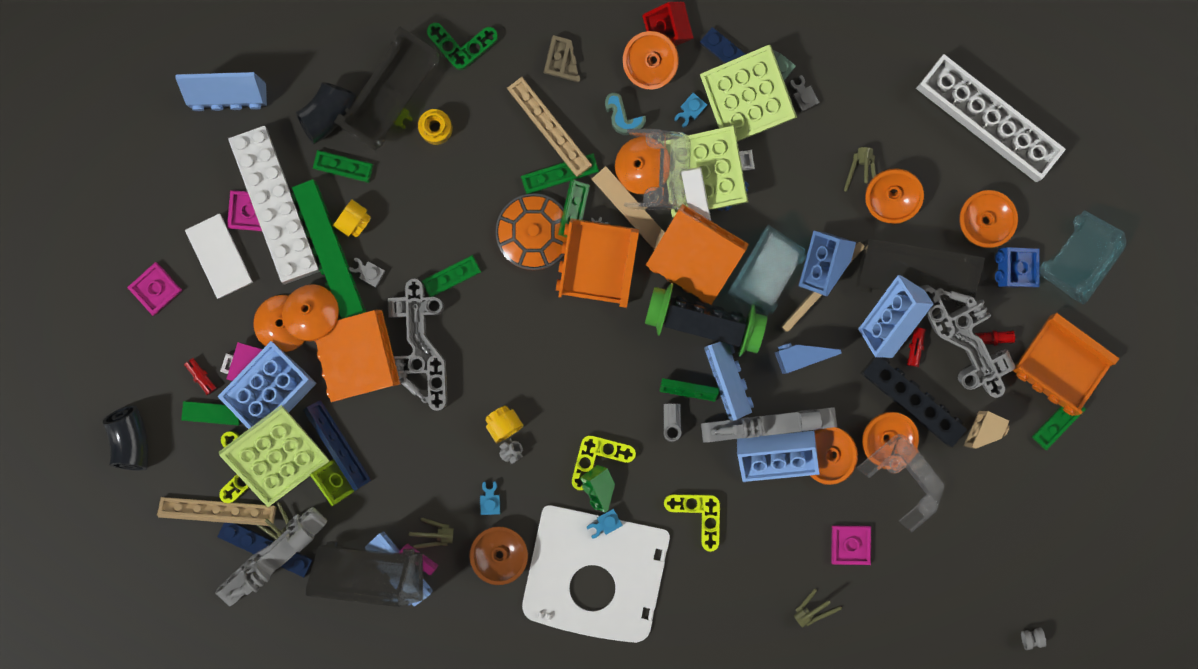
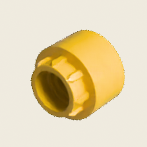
[418,109,453,145]
[333,199,371,237]
[486,406,524,443]

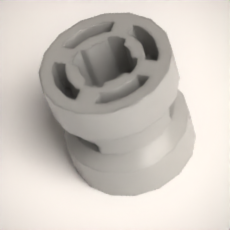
[1021,628,1046,650]

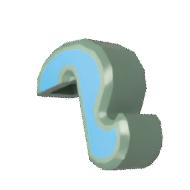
[605,93,646,135]

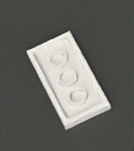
[185,214,253,299]

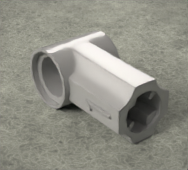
[663,404,681,442]

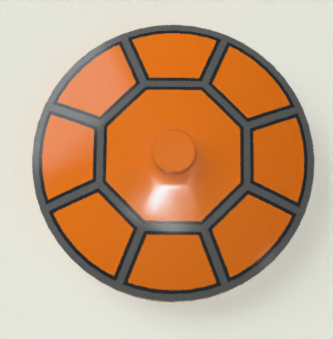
[495,194,567,270]

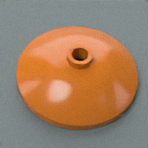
[623,31,679,89]
[615,137,670,194]
[865,169,924,223]
[959,190,1018,248]
[282,284,339,341]
[253,295,308,352]
[862,412,919,469]
[810,427,858,485]

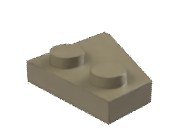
[543,35,580,82]

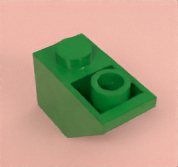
[580,465,615,512]

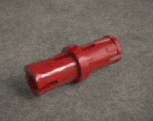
[907,327,926,367]
[974,330,1015,346]
[184,358,217,396]

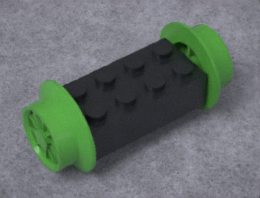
[645,283,767,357]

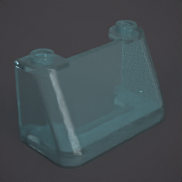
[1040,210,1127,305]
[727,225,807,316]

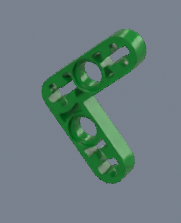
[427,23,498,70]

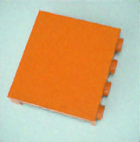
[646,204,749,305]
[556,219,639,308]
[315,310,401,402]
[1013,313,1119,416]

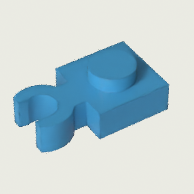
[674,93,707,128]
[480,481,500,515]
[586,509,623,538]

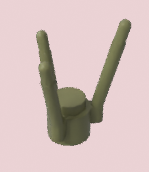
[844,147,876,192]
[257,502,290,539]
[409,518,454,549]
[793,589,842,628]

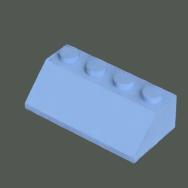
[858,275,933,358]
[737,431,820,482]

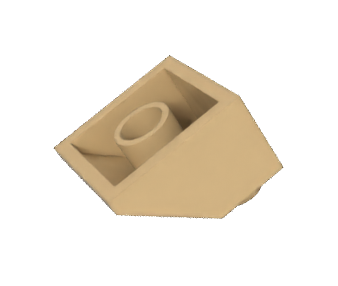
[964,411,1009,449]

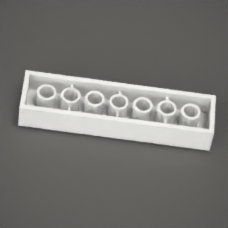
[916,54,1066,182]
[228,126,320,285]

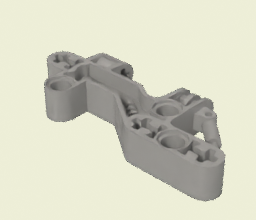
[388,279,447,411]
[921,285,1016,398]
[701,407,837,443]
[215,507,327,606]

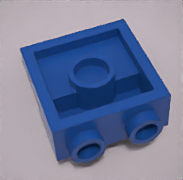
[995,247,1039,288]

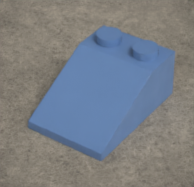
[799,231,856,296]
[775,343,841,374]

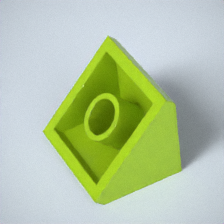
[310,459,358,506]

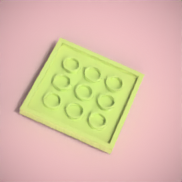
[700,45,797,142]
[660,126,748,218]
[219,405,329,507]

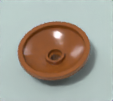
[470,526,528,585]

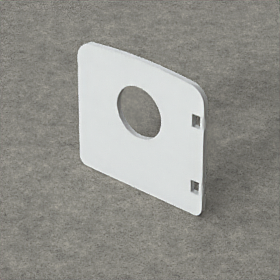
[522,505,670,643]

